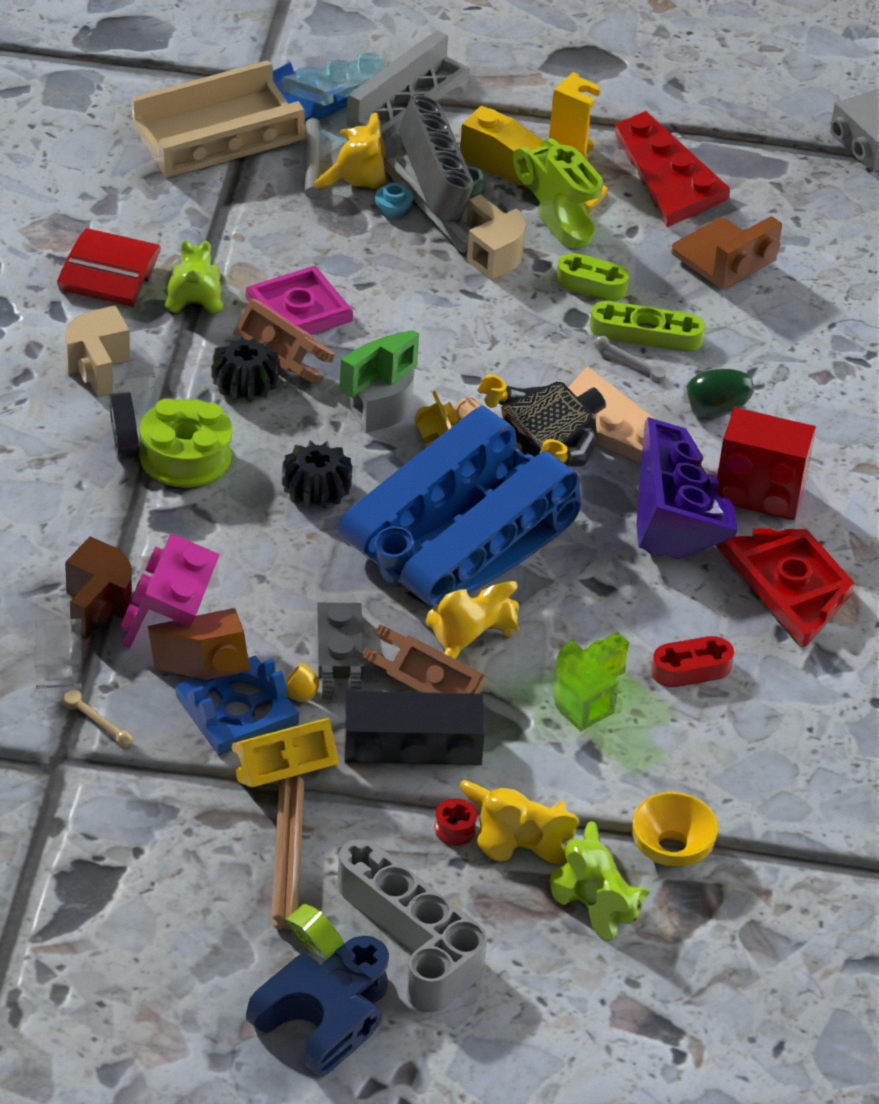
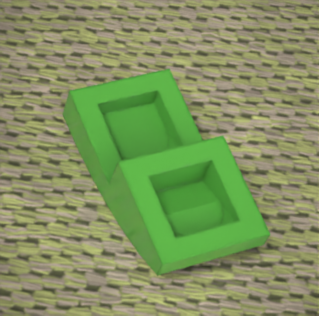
[339,330,419,398]

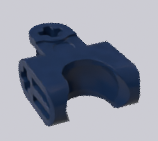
[246,935,389,1077]

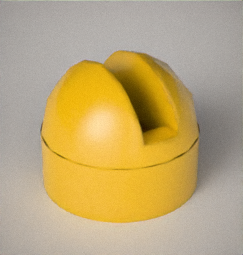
[285,662,320,702]

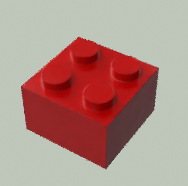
[717,407,816,520]

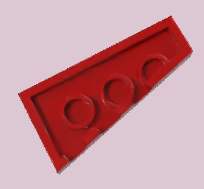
[615,111,730,227]

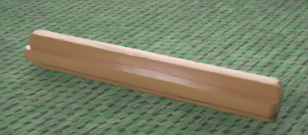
[272,775,304,930]

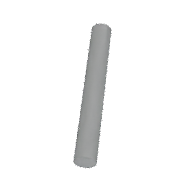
[305,118,320,199]

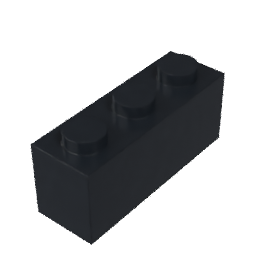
[344,691,485,765]

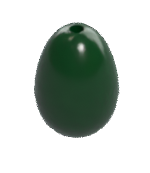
[686,369,754,419]

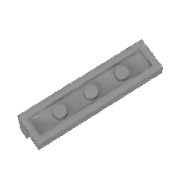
[347,30,470,141]

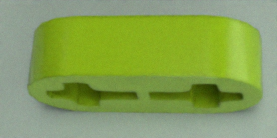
[556,253,630,300]
[285,904,344,959]

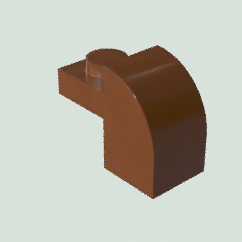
[65,536,133,640]

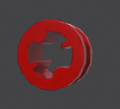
[434,799,478,846]

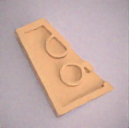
[568,366,655,463]

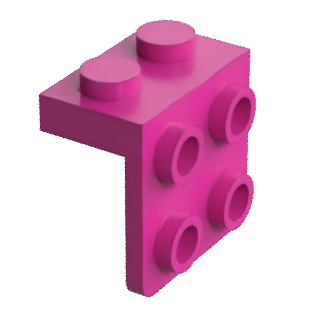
[119,533,220,648]

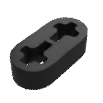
[109,392,139,459]

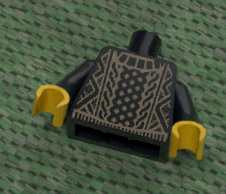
[477,374,606,467]

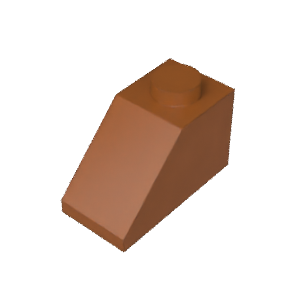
[147,608,250,680]

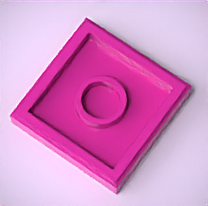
[245,266,353,335]

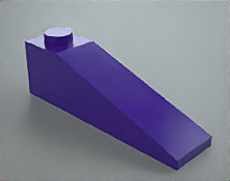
[636,417,738,560]

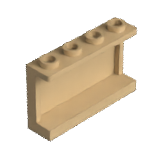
[131,60,305,178]

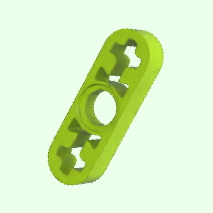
[589,301,705,351]

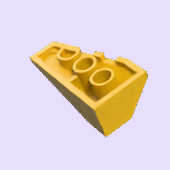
[460,106,608,213]

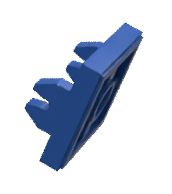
[176,655,299,756]

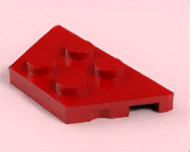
[715,528,855,647]

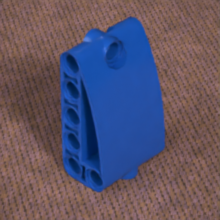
[337,406,581,607]

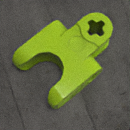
[513,138,603,248]

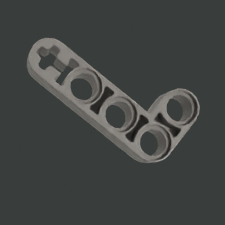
[337,839,487,1012]

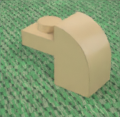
[466,194,526,281]
[65,305,130,397]

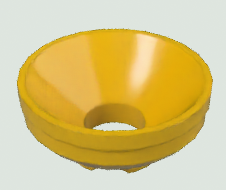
[632,792,718,867]

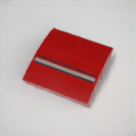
[57,228,161,307]

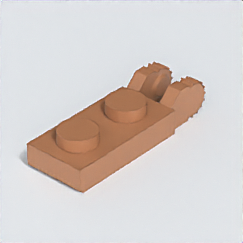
[233,298,336,385]
[362,624,488,694]

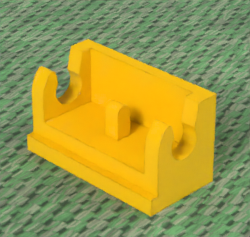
[549,72,600,160]
[232,718,339,787]

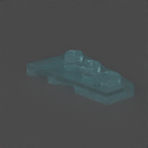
[282,53,392,105]

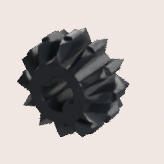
[211,335,280,402]
[282,440,353,510]

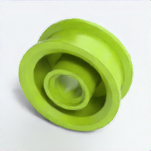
[140,399,233,488]

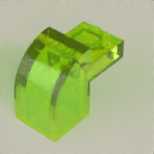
[553,632,629,732]

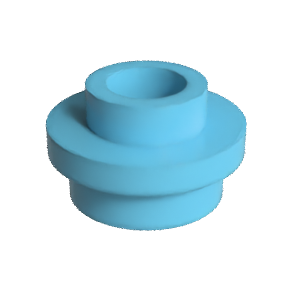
[375,183,413,218]

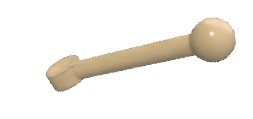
[64,690,134,748]

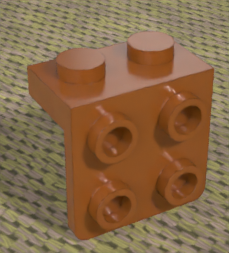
[671,216,782,290]

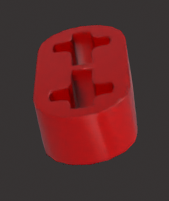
[651,636,735,687]

